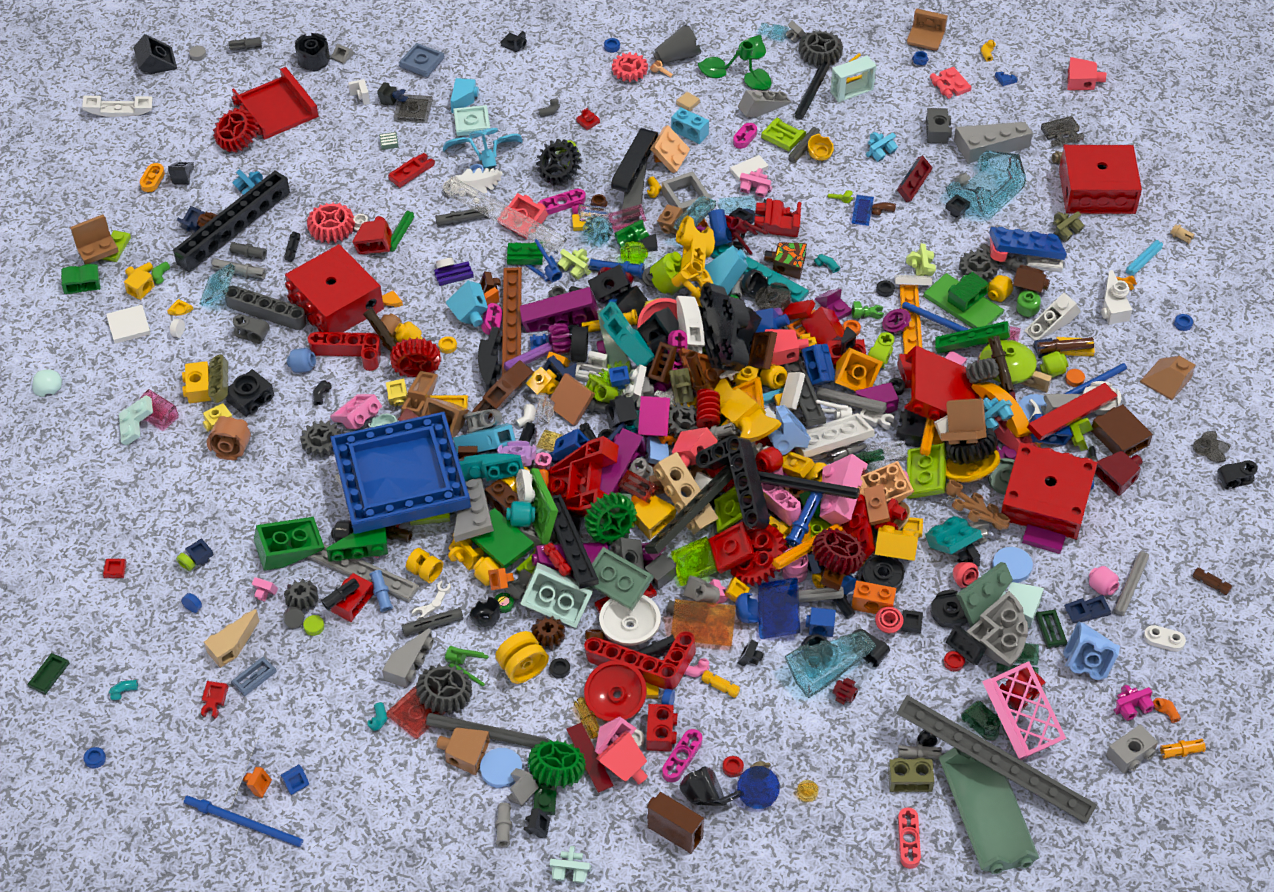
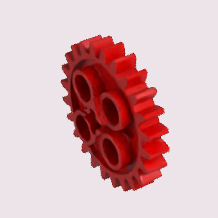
[730,524,788,586]

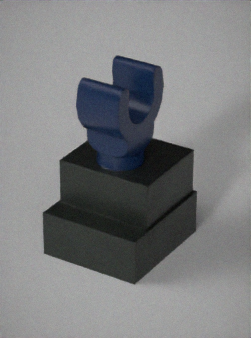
[377,82,408,106]

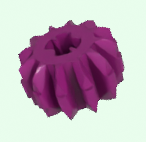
[548,323,571,355]

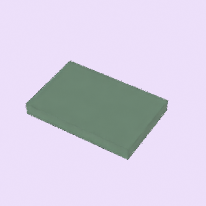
[590,547,654,611]

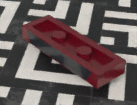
[896,155,933,202]

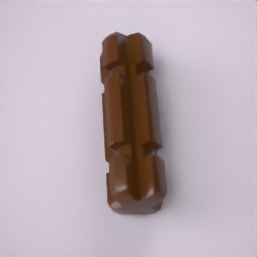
[1193,567,1232,595]

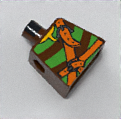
[764,242,807,279]

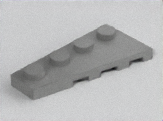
[453,478,494,542]

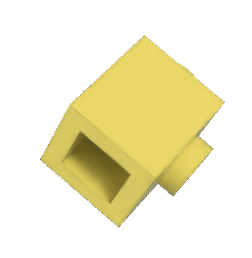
[203,403,233,432]

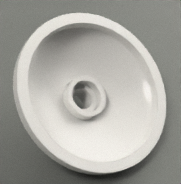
[599,595,661,646]

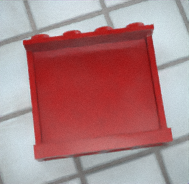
[231,67,319,140]
[904,345,979,421]

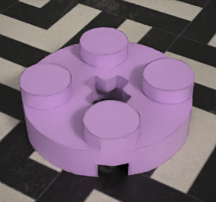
[497,441,536,466]

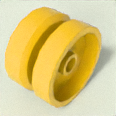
[495,631,549,684]

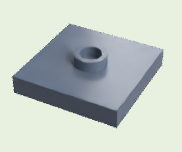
[399,43,445,77]

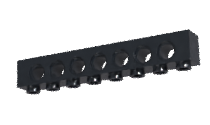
[173,170,290,272]

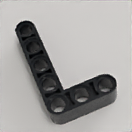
[696,435,770,529]

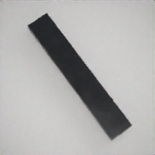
[552,494,599,589]

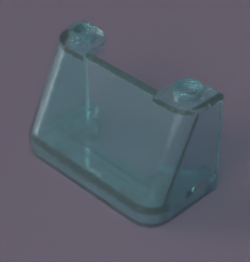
[946,150,1026,218]

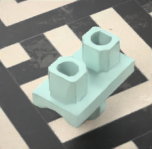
[550,846,591,883]

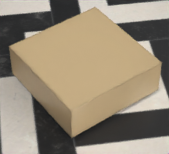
[676,92,700,111]

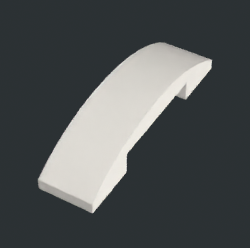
[82,96,153,117]

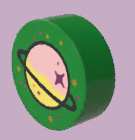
[495,593,514,613]

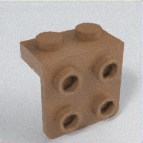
[907,8,948,51]
[940,399,987,444]

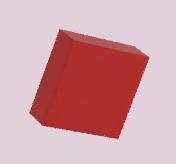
[103,559,127,578]

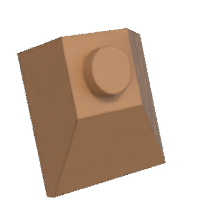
[1140,356,1196,400]
[420,397,469,439]

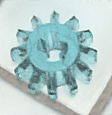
[583,214,613,245]

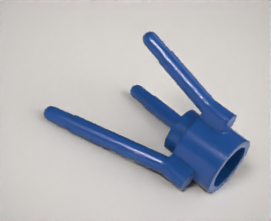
[525,239,563,282]

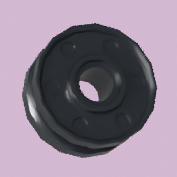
[861,555,905,593]

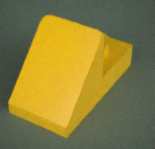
[782,451,815,479]

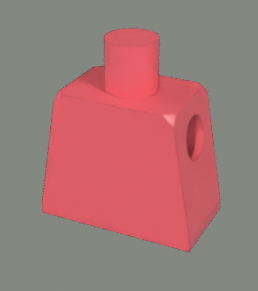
[1067,57,1107,90]
[765,329,809,365]
[672,427,718,467]
[596,731,648,785]

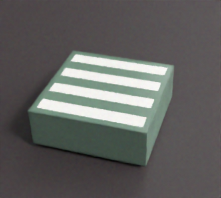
[379,132,399,150]

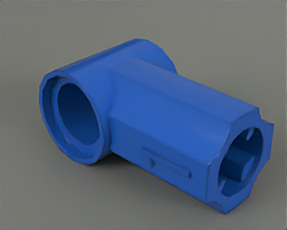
[708,209,732,247]

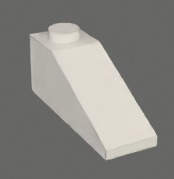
[1101,270,1132,325]

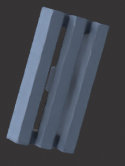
[231,657,277,697]

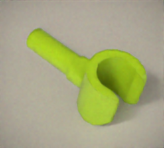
[828,190,853,204]

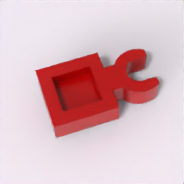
[201,681,229,719]

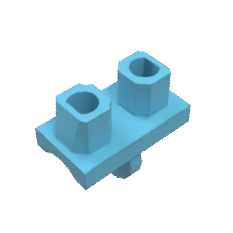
[865,132,898,162]
[983,397,1014,431]

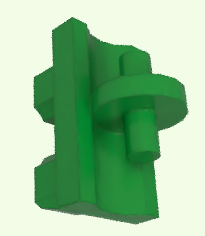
[614,219,649,249]

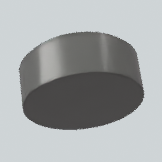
[283,607,305,628]

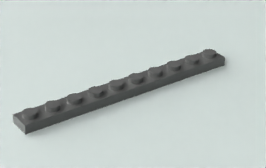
[896,695,1097,824]

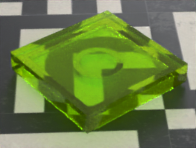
[671,536,718,586]

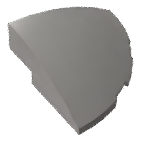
[967,591,1028,667]

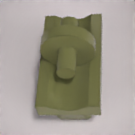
[1053,211,1085,242]
[669,368,694,405]

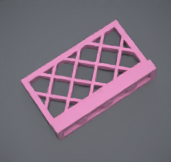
[982,661,1067,760]

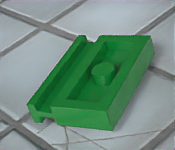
[507,242,544,265]

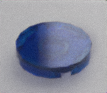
[737,766,780,809]

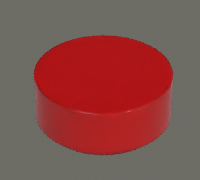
[944,651,965,672]
[722,756,744,777]

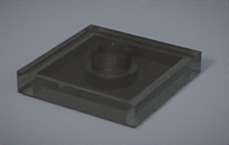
[394,94,433,123]

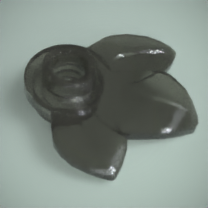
[1193,431,1231,463]

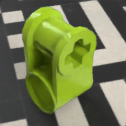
[868,332,895,369]
[586,373,618,403]

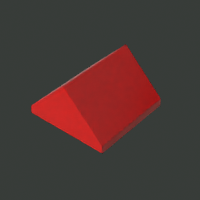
[801,306,844,344]

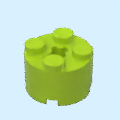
[650,251,684,295]

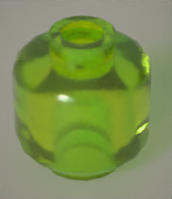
[620,242,648,264]

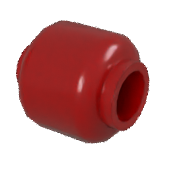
[755,447,783,473]

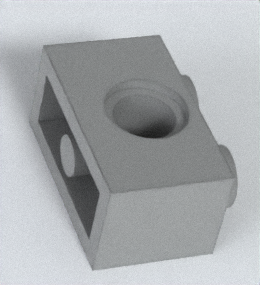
[1106,724,1158,774]

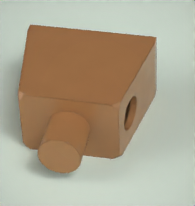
[436,728,490,775]

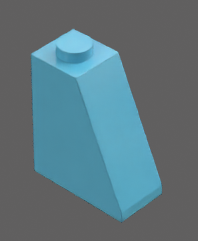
[705,246,748,295]

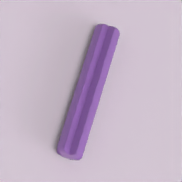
[503,343,553,371]

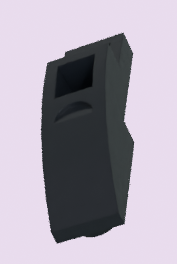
[478,326,503,393]

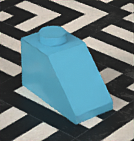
[450,78,479,113]

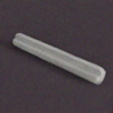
[816,387,887,413]
[1114,551,1149,616]

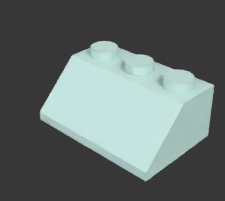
[520,562,593,628]

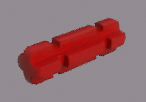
[543,543,571,577]

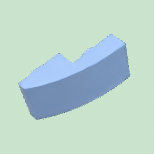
[646,436,669,465]

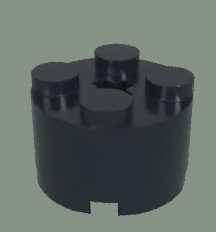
[295,33,330,71]

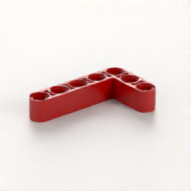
[584,631,696,690]

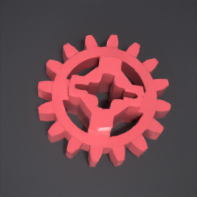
[612,52,648,82]

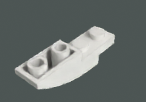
[676,296,705,354]

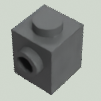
[644,553,677,590]

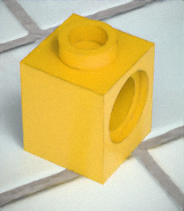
[124,268,155,300]

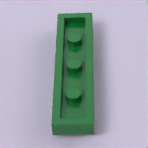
[935,321,1010,354]

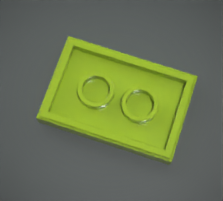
[907,443,946,499]

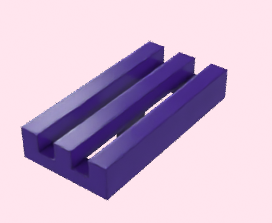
[434,261,474,286]

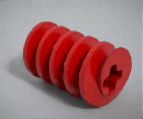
[696,388,720,429]

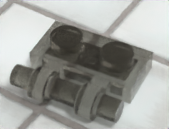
[1040,116,1084,148]

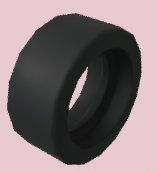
[571,327,588,362]

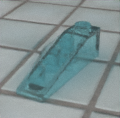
[785,631,876,698]

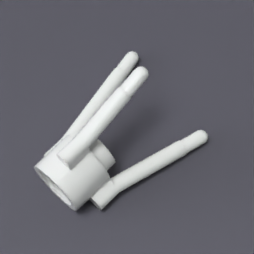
[816,400,852,420]

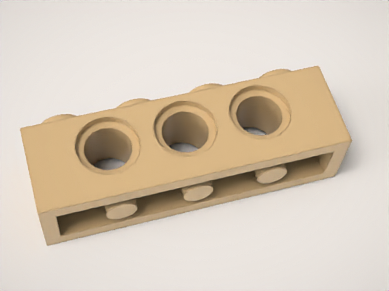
[652,452,719,535]

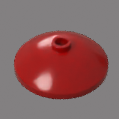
[584,660,647,722]

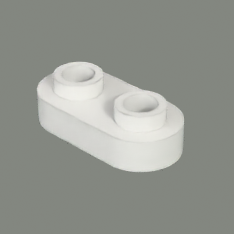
[516,469,535,503]
[1144,625,1186,652]

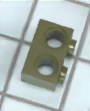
[888,758,934,792]

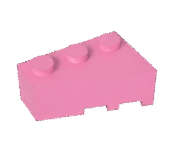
[820,454,868,525]

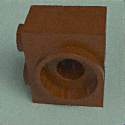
[1013,265,1050,294]

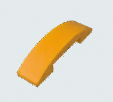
[971,382,1031,438]

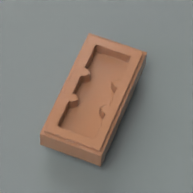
[864,484,890,526]

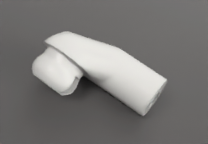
[515,404,536,429]

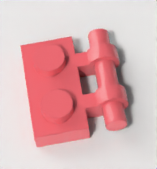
[930,67,972,99]

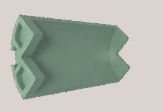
[939,748,1039,874]

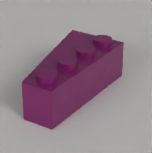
[520,287,599,333]
[600,428,647,495]

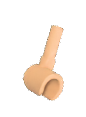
[650,60,673,78]

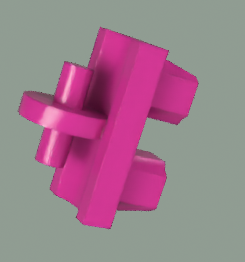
[1114,685,1154,721]

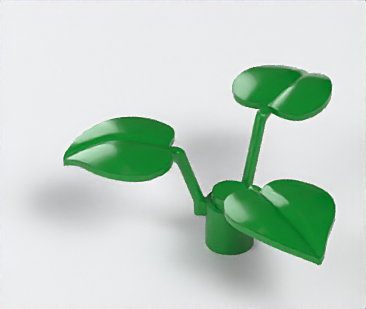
[698,35,772,90]

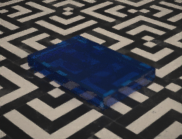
[758,577,800,639]

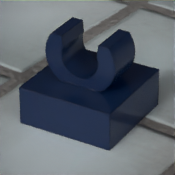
[185,538,214,565]

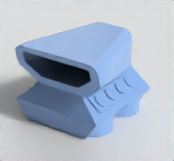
[768,405,811,455]
[1063,622,1120,680]

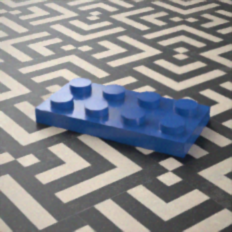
[989,227,1067,260]

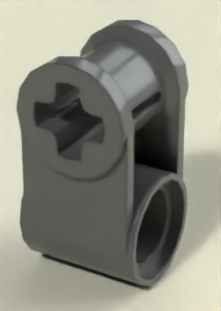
[233,314,270,344]

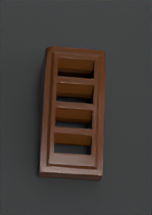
[648,342,677,385]

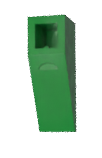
[326,527,388,562]

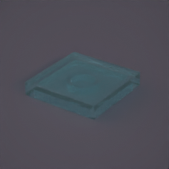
[199,263,235,306]

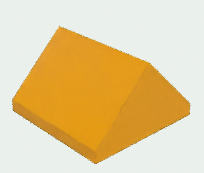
[834,348,883,391]

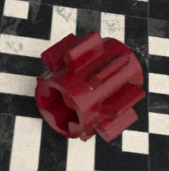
[832,678,858,705]

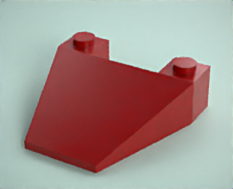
[547,436,619,517]

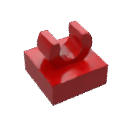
[576,108,600,130]

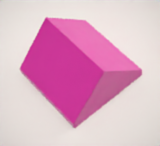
[638,396,670,436]

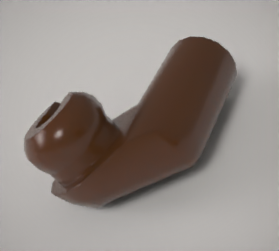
[872,202,896,216]

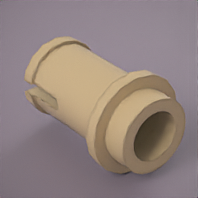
[1170,224,1195,244]

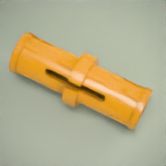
[1160,738,1206,759]

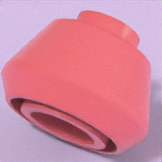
[952,562,979,588]
[875,607,903,633]

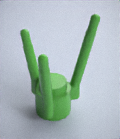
[445,646,489,686]

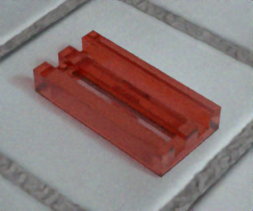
[618,469,659,504]

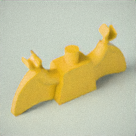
[714,378,782,442]

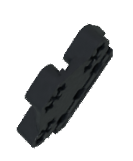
[698,282,750,372]

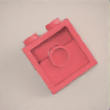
[498,193,549,240]

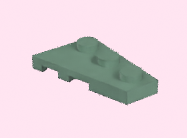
[956,562,1013,627]

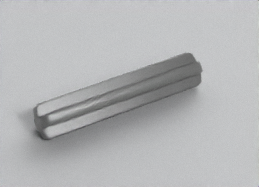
[784,586,844,603]

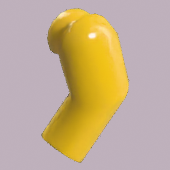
[981,40,996,62]
[647,176,662,198]
[125,262,153,277]

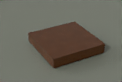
[747,331,777,370]

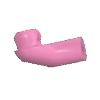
[684,658,710,677]

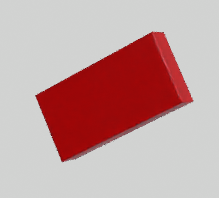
[781,299,816,320]

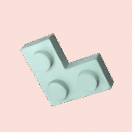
[119,395,153,445]

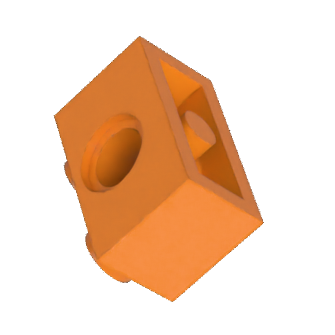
[852,580,896,614]

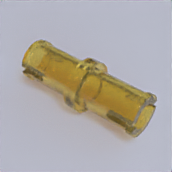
[573,697,599,739]

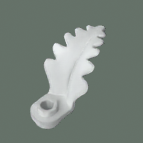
[443,168,503,197]

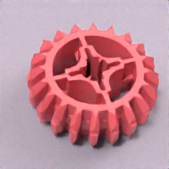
[307,202,355,244]

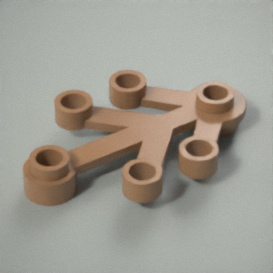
[945,480,1010,530]

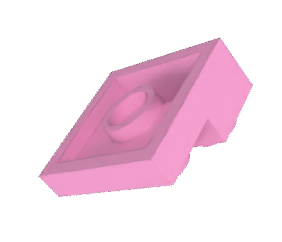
[330,394,382,430]

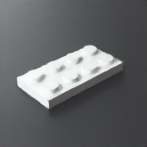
[795,413,875,458]

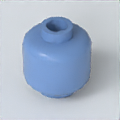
[287,348,316,373]

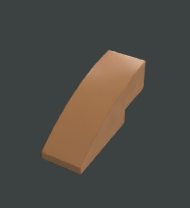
[401,371,438,417]

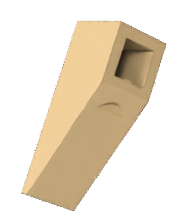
[204,609,259,668]

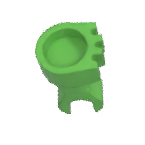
[851,301,884,319]

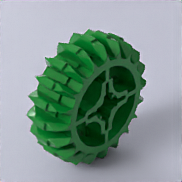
[584,492,637,544]
[527,739,586,789]

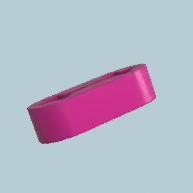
[733,123,757,149]
[481,303,502,335]

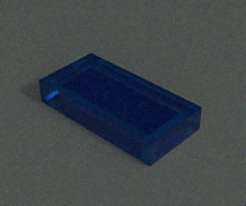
[852,195,874,226]

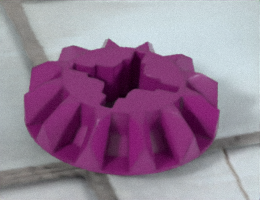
[882,308,912,334]

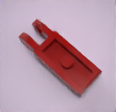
[388,153,435,188]

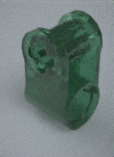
[961,701,1001,741]

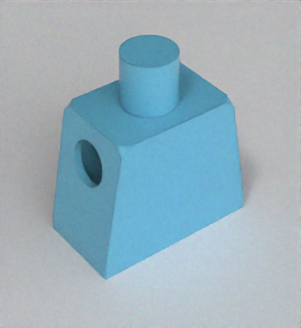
[446,280,488,327]

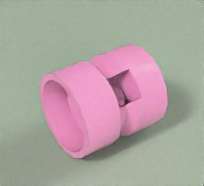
[782,547,809,584]

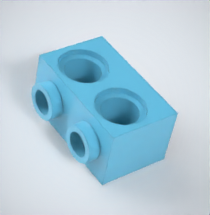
[671,107,709,144]

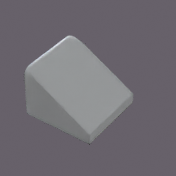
[331,43,355,64]

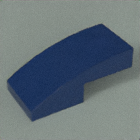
[1064,595,1111,623]

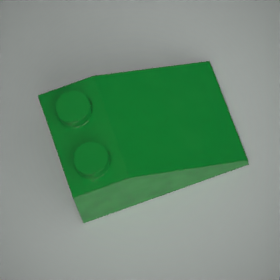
[254,517,325,571]

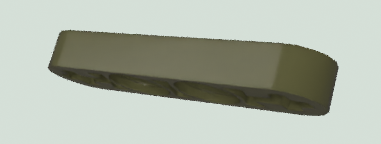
[208,354,228,403]

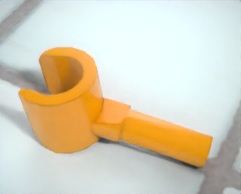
[1116,276,1137,290]

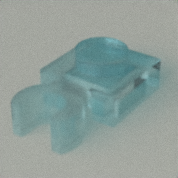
[758,23,789,42]

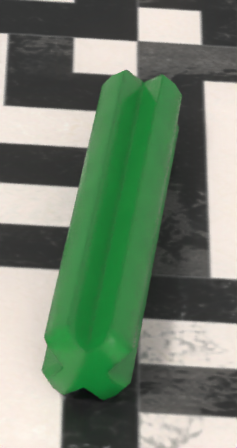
[390,211,414,252]

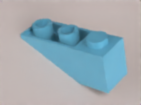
[453,423,516,453]

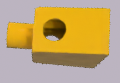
[631,494,676,540]

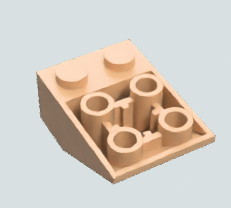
[858,461,914,505]

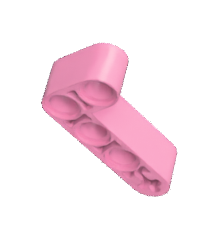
[761,467,801,526]

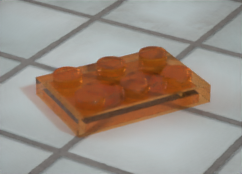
[671,599,736,646]

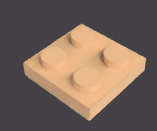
[650,125,690,173]

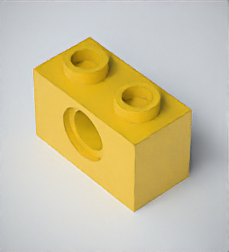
[182,361,211,403]

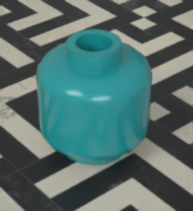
[506,501,535,527]

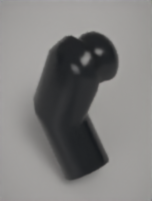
[313,380,332,405]

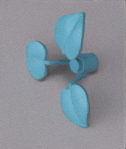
[443,128,523,169]

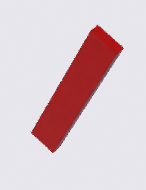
[1027,383,1118,441]

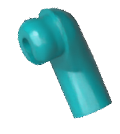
[814,254,840,273]
[109,680,138,700]
[367,702,388,731]

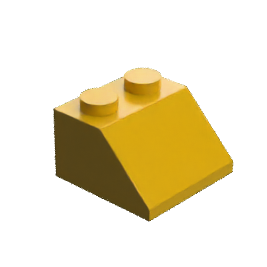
[875,525,919,561]

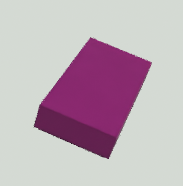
[1022,524,1066,554]

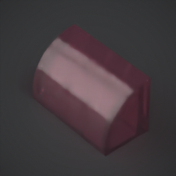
[139,389,179,431]

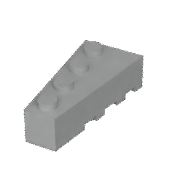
[954,122,1033,164]

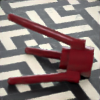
[730,217,767,255]

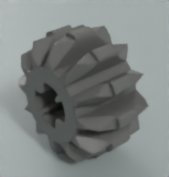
[965,358,999,384]
[284,578,319,612]

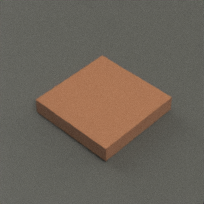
[547,373,595,426]

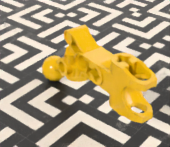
[672,215,715,307]

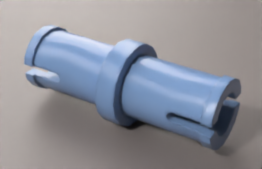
[369,570,393,612]

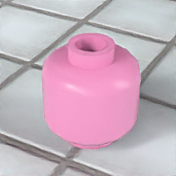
[1089,566,1119,596]

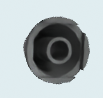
[653,24,701,64]

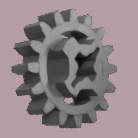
[959,249,999,282]
[668,402,698,439]
[300,420,341,458]

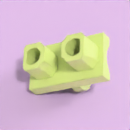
[906,243,936,276]
[557,249,591,280]

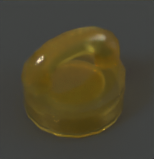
[797,780,819,802]

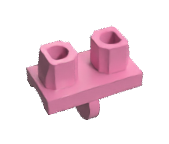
[740,168,772,198]

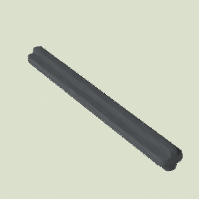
[426,713,549,748]

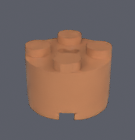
[207,416,251,461]

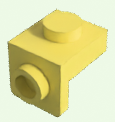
[386,379,408,406]

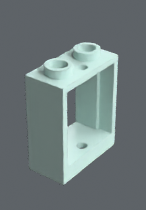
[830,55,877,102]

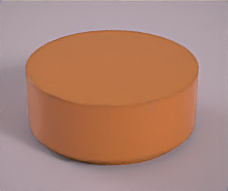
[843,320,861,336]
[1065,369,1085,387]

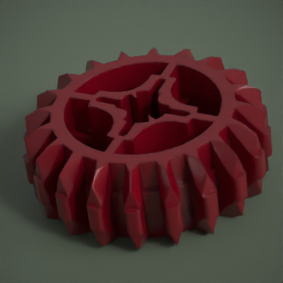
[811,528,866,575]

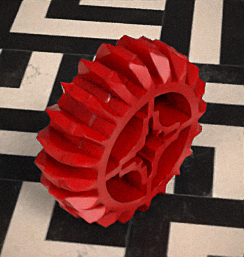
[213,108,258,153]
[390,337,441,377]

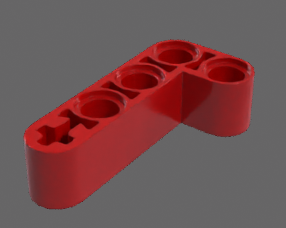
[308,332,381,371]

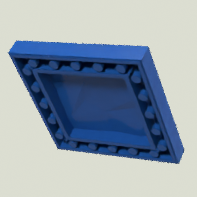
[330,412,471,534]

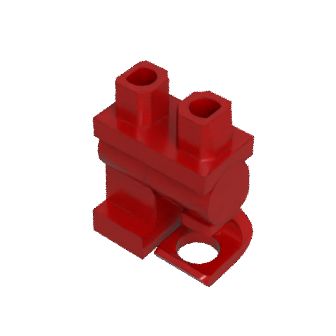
[754,198,802,237]

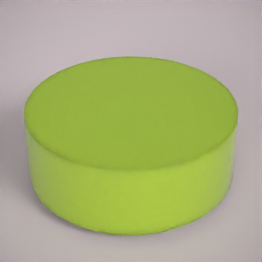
[176,552,196,571]
[303,615,324,636]

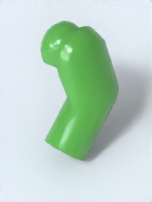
[151,261,170,284]

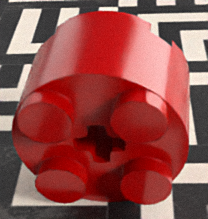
[999,663,1046,712]

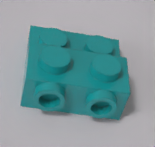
[925,516,983,554]

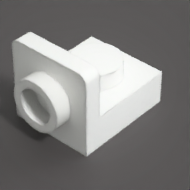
[348,79,370,105]

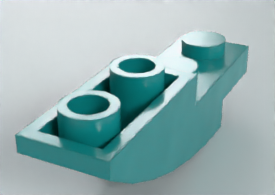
[599,301,655,367]
[459,453,524,482]

